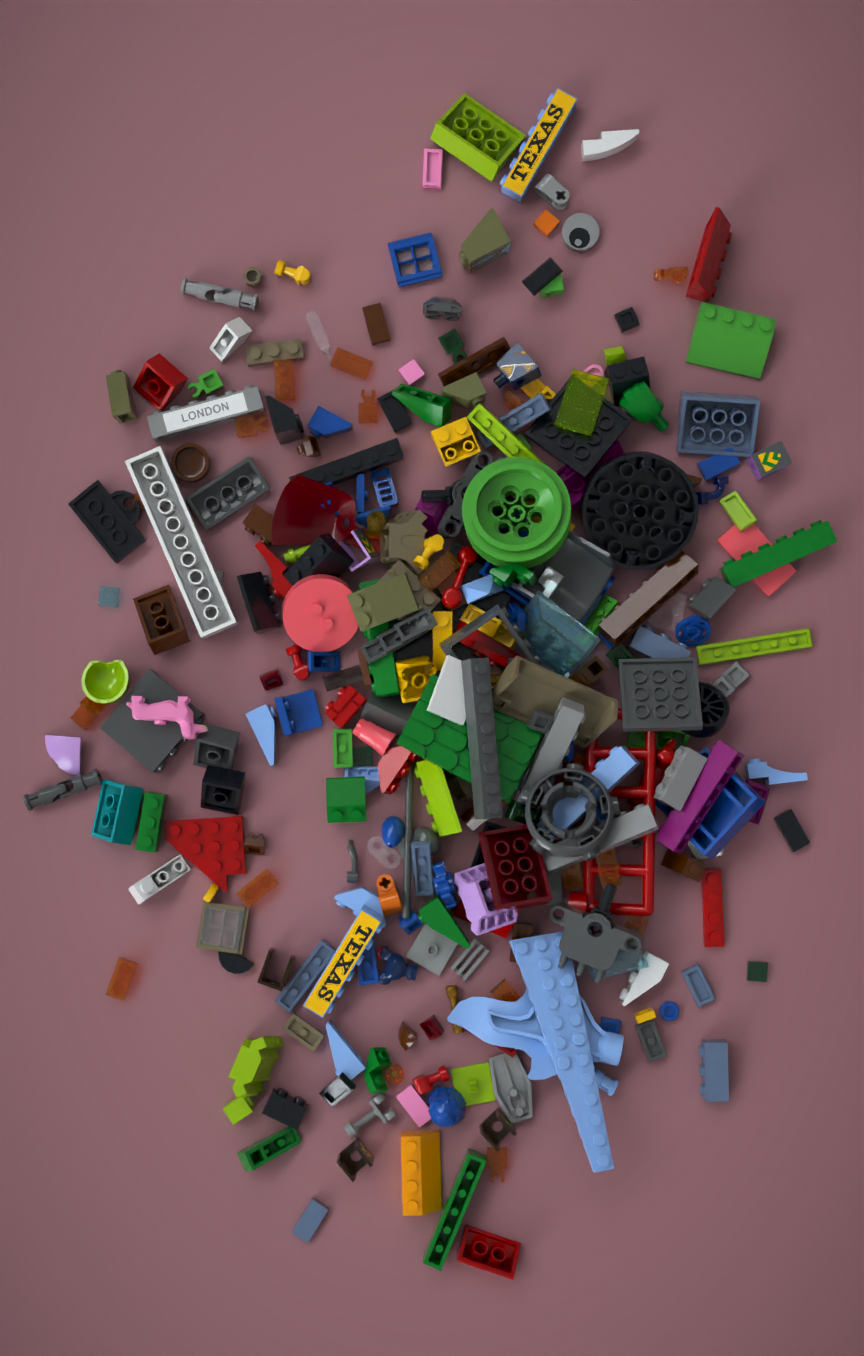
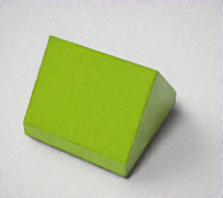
[603,346,626,367]

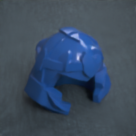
[426,1086,466,1128]

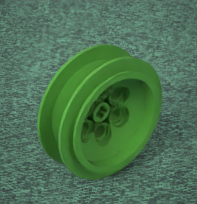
[462,457,571,569]

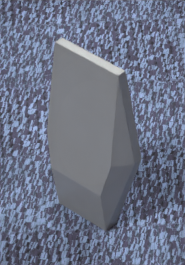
[489,1053,533,1124]

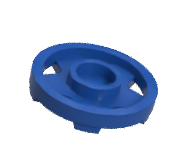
[675,615,712,646]

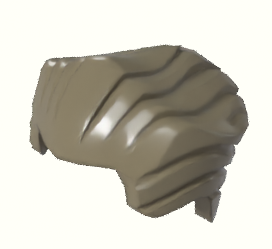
[446,774,473,802]

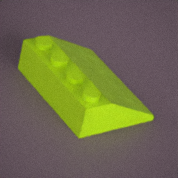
[430,93,526,182]
[413,760,462,836]

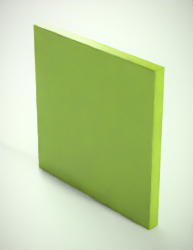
[451,1062,496,1106]

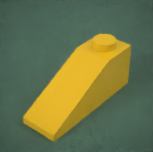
[433,611,452,671]

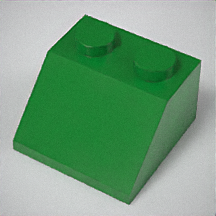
[326,776,367,823]

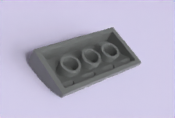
[185,456,270,530]

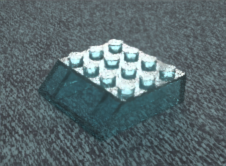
[521,590,601,678]

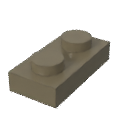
[282,1013,325,1052]

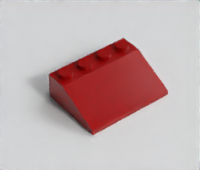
[685,207,732,303]

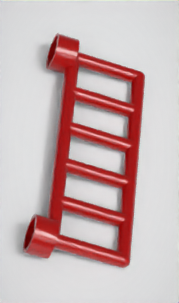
[568,708,657,916]

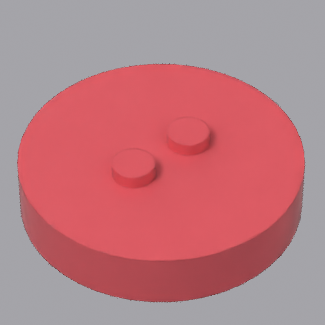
[282,574,358,652]

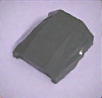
[423,296,462,321]

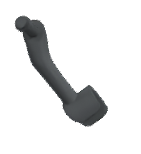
[347,840,358,883]

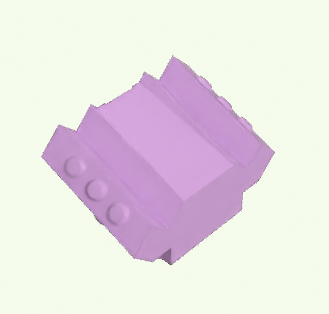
[454,863,518,936]

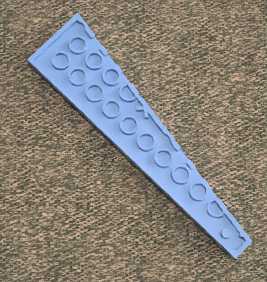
[509,931,614,1173]

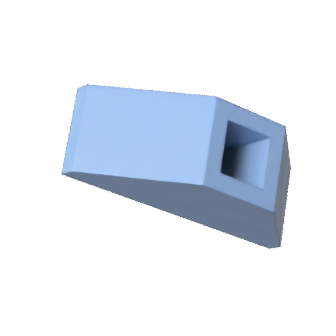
[334,887,386,928]

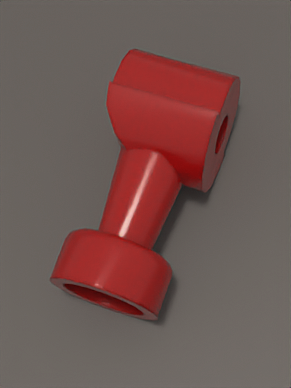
[285,645,309,680]
[412,1065,450,1095]

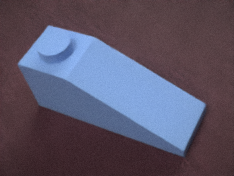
[245,704,277,766]
[326,1020,366,1080]

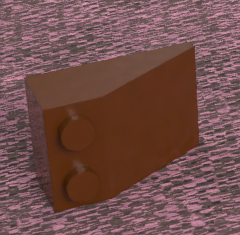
[133,585,190,655]

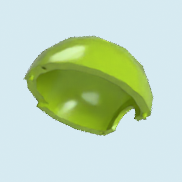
[81,660,130,704]

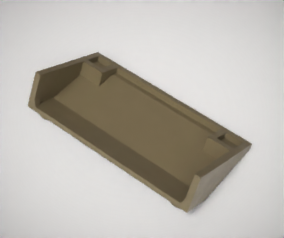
[492,656,618,748]

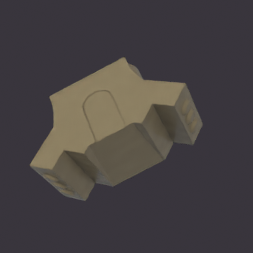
[380,510,428,575]

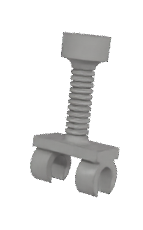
[343,1094,397,1139]

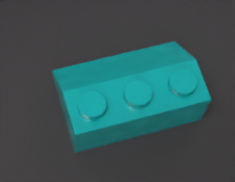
[91,779,143,845]

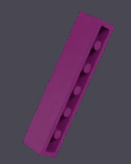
[655,740,745,854]

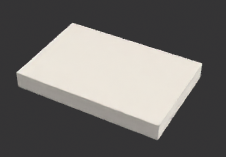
[426,655,466,725]

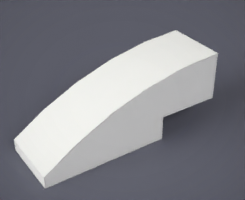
[581,129,639,162]

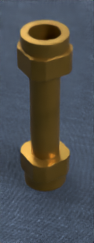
[446,985,465,1033]

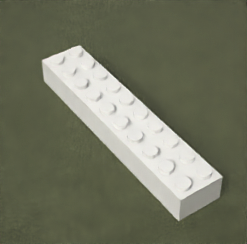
[125,446,239,639]

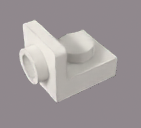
[538,566,564,599]

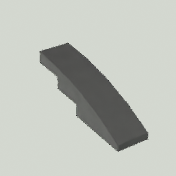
[360,608,438,665]

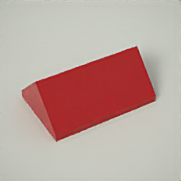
[456,1225,521,1280]

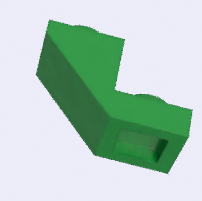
[489,563,537,588]
[364,1047,392,1094]

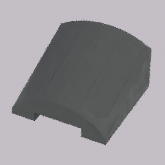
[510,531,616,629]

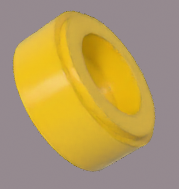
[202,883,219,902]

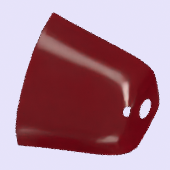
[271,475,355,545]

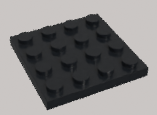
[525,375,633,479]

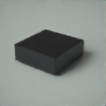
[614,307,640,333]

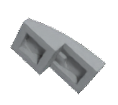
[711,660,750,697]

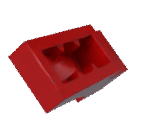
[255,541,292,598]

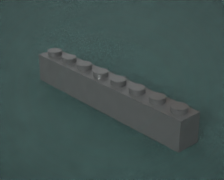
[461,658,503,819]

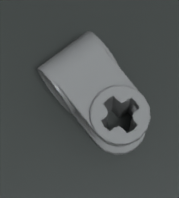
[534,174,570,211]

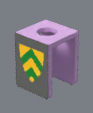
[338,528,380,572]

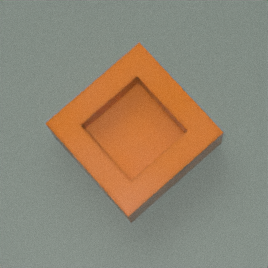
[533,209,560,237]

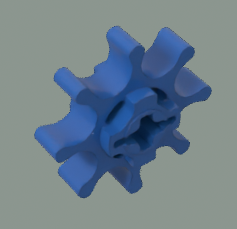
[432,861,458,910]

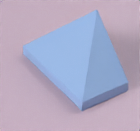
[461,574,503,604]
[344,766,380,794]

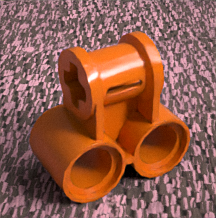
[376,874,403,916]

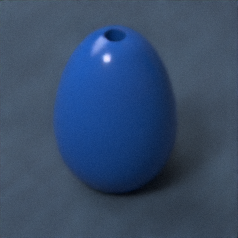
[381,816,404,848]

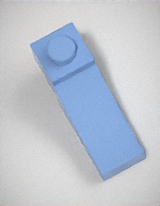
[744,758,808,785]

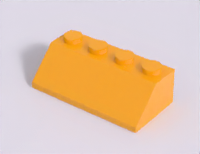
[401,1130,442,1216]

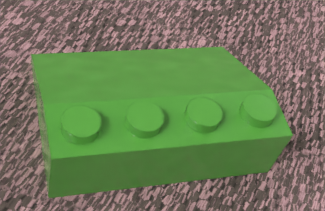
[686,302,777,380]

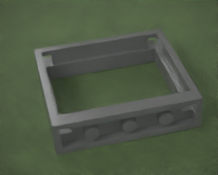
[439,604,542,666]

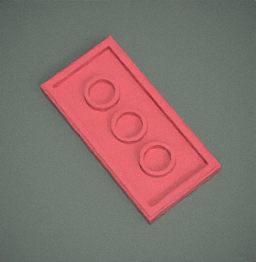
[716,524,797,597]

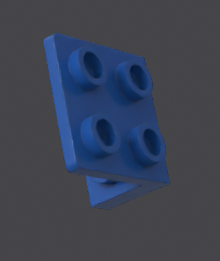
[274,689,323,736]

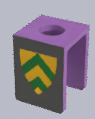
[746,441,792,481]

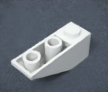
[128,854,191,905]
[619,951,669,1006]

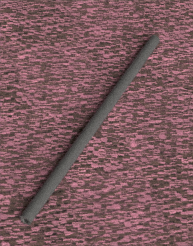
[402,762,414,918]

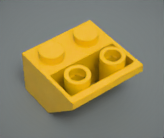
[431,417,481,467]

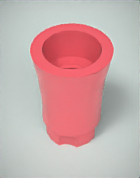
[353,718,397,757]

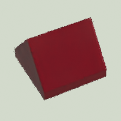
[259,669,283,691]
[420,1015,444,1040]

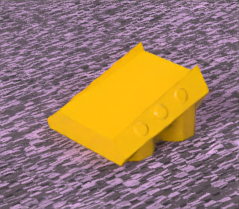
[395,656,437,703]

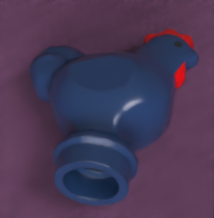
[377,947,418,985]

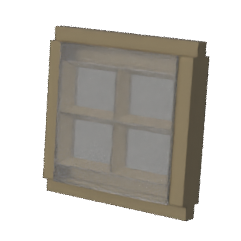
[196,902,250,954]

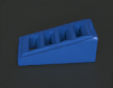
[370,468,399,507]

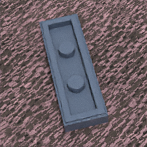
[411,841,435,896]

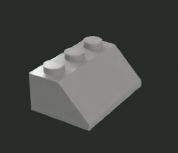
[653,745,707,811]

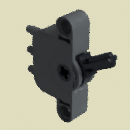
[421,452,515,538]

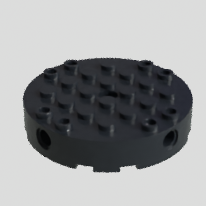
[580,451,699,570]

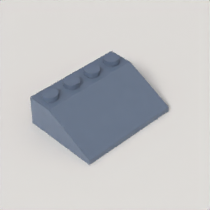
[676,391,760,457]

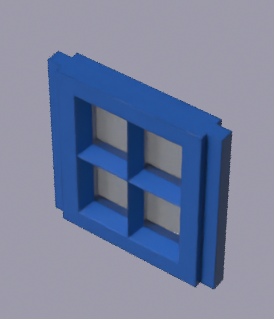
[387,232,443,288]

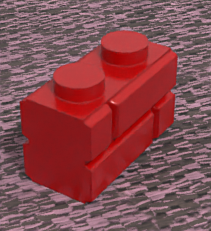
[324,685,367,729]

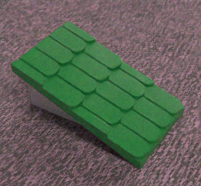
[397,674,544,804]

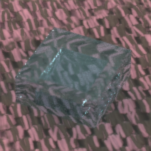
[98,586,120,607]

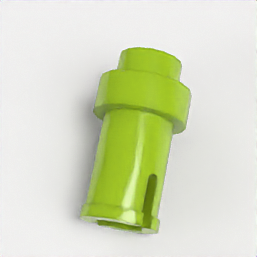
[283,545,310,564]

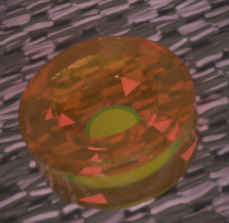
[385,1064,404,1085]

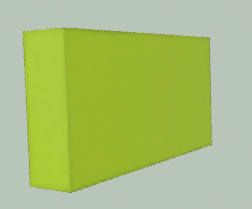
[719,490,757,532]

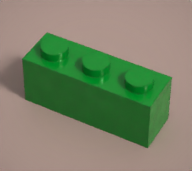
[135,792,168,853]

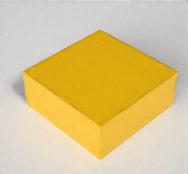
[633,1007,656,1024]

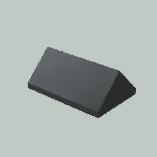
[359,691,416,739]

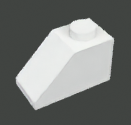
[209,317,252,362]

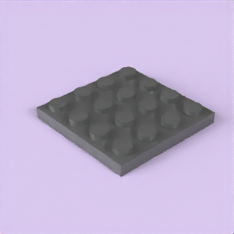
[618,657,703,732]

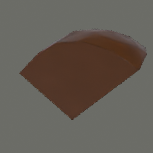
[398,1022,417,1051]

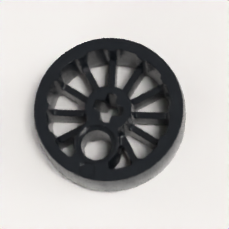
[682,682,729,738]

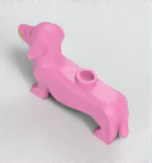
[126,696,208,740]

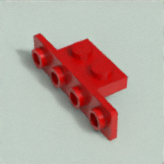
[452,621,525,668]

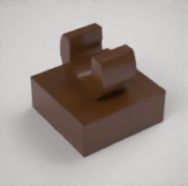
[296,436,321,458]
[244,832,265,855]

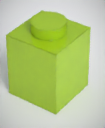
[223,1096,255,1125]

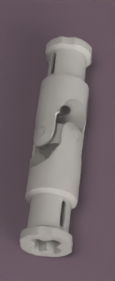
[181,277,259,311]

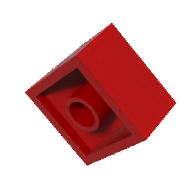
[133,353,188,411]

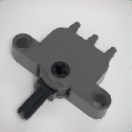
[549,883,643,984]

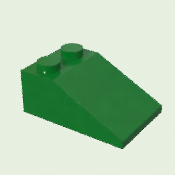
[418,895,471,949]

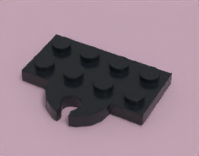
[68,480,146,564]

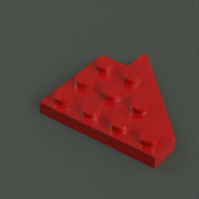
[165,816,246,892]

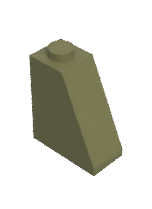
[106,370,138,424]

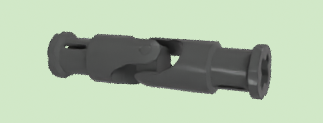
[24,768,103,811]

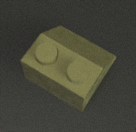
[441,372,486,409]

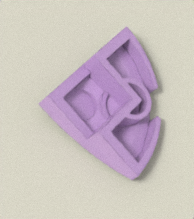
[45,735,82,775]

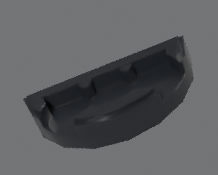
[218,944,254,974]

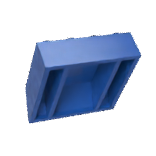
[656,746,766,859]

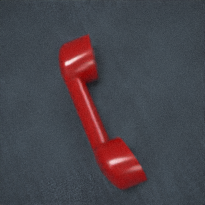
[441,546,478,609]

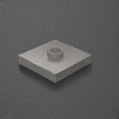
[406,923,458,976]

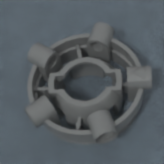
[521,764,620,861]

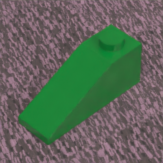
[392,383,452,427]
[237,1126,302,1171]

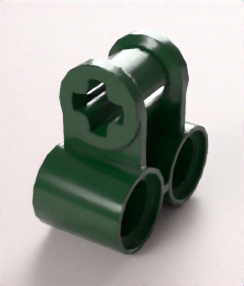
[505,800,542,829]

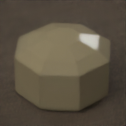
[243,267,263,287]

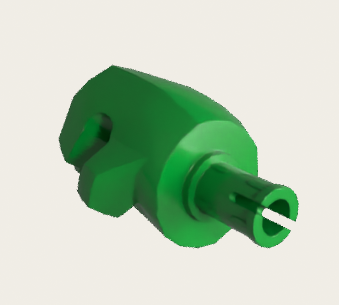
[619,381,669,432]

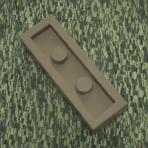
[245,339,304,366]

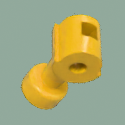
[274,260,311,286]
[413,534,444,570]

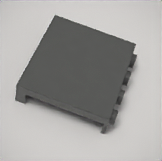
[100,669,205,773]

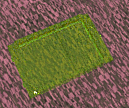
[554,369,609,436]

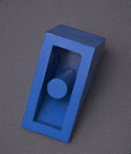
[307,406,353,438]

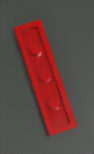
[701,869,724,947]

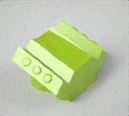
[228,1036,285,1098]

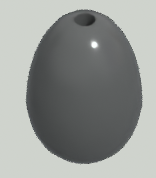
[414,826,441,856]

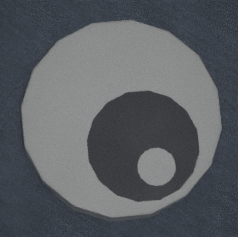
[562,213,600,252]

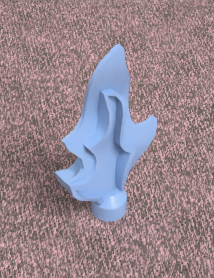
[447,989,624,1080]

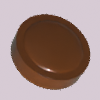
[171,443,210,482]

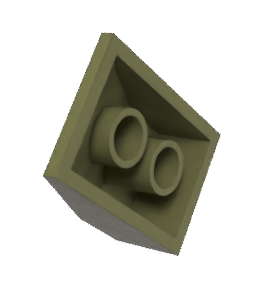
[347,573,420,632]

